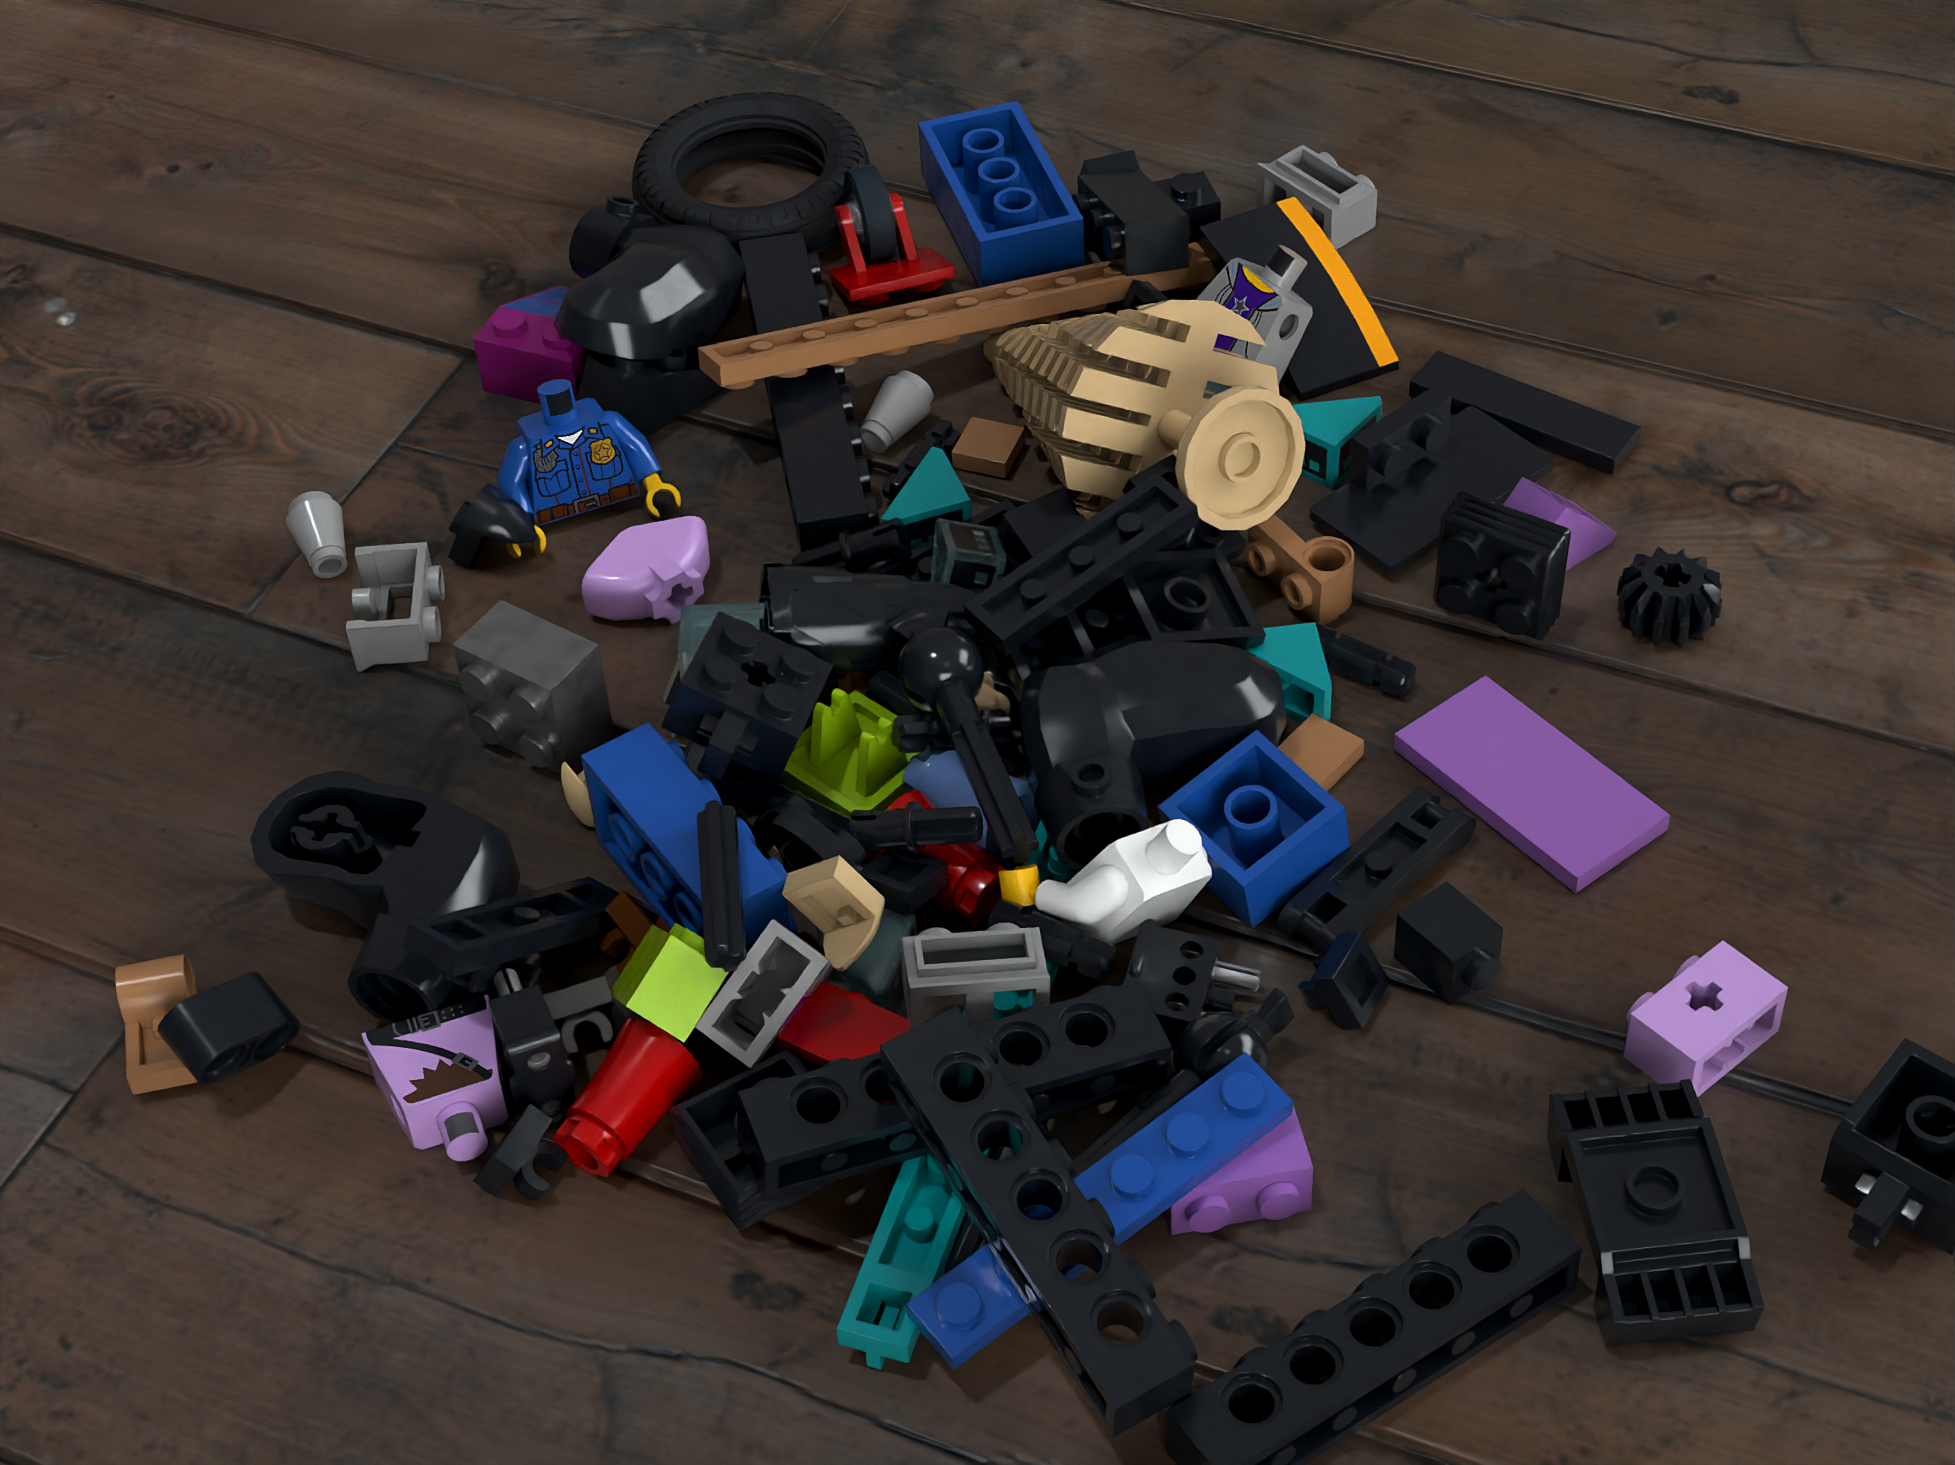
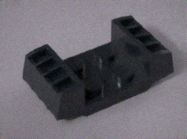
[1547,1079,1764,1347]

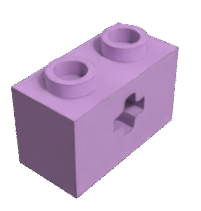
[1623,940,1788,1097]

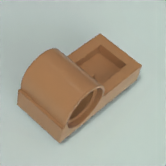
[1245,514,1354,625]
[115,954,197,1095]

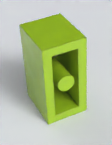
[610,923,729,1043]

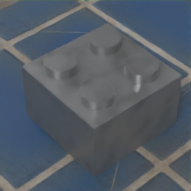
[453,600,614,774]

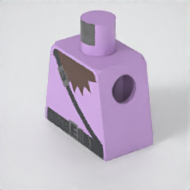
[361,994,509,1161]

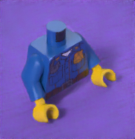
[497,379,681,559]

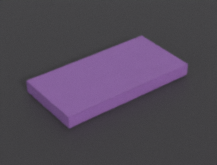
[1393,675,1670,893]

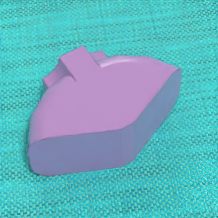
[582,516,710,624]

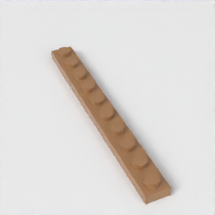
[698,242,1220,389]

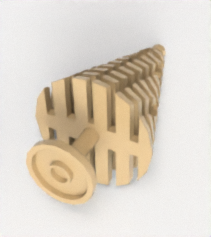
[983,300,1306,530]

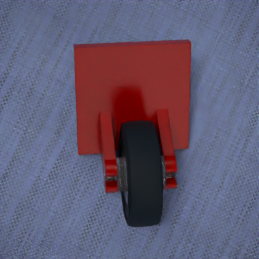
[828,165,956,305]

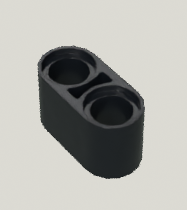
[157,972,301,1085]

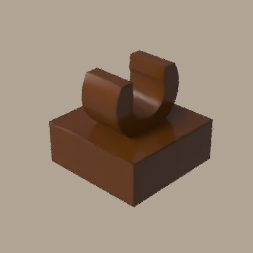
[599,890,672,974]

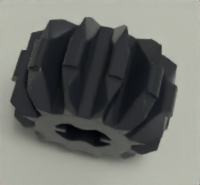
[1617,547,1723,648]

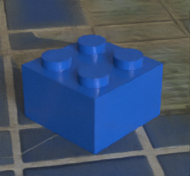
[1157,730,1350,929]

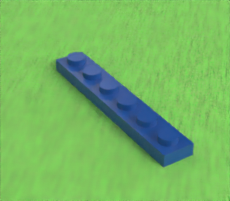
[906,1052,1294,1370]

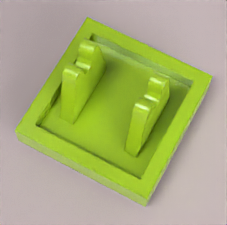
[778,688,920,817]

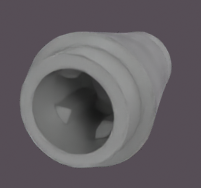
[859,370,934,453]
[285,491,348,578]

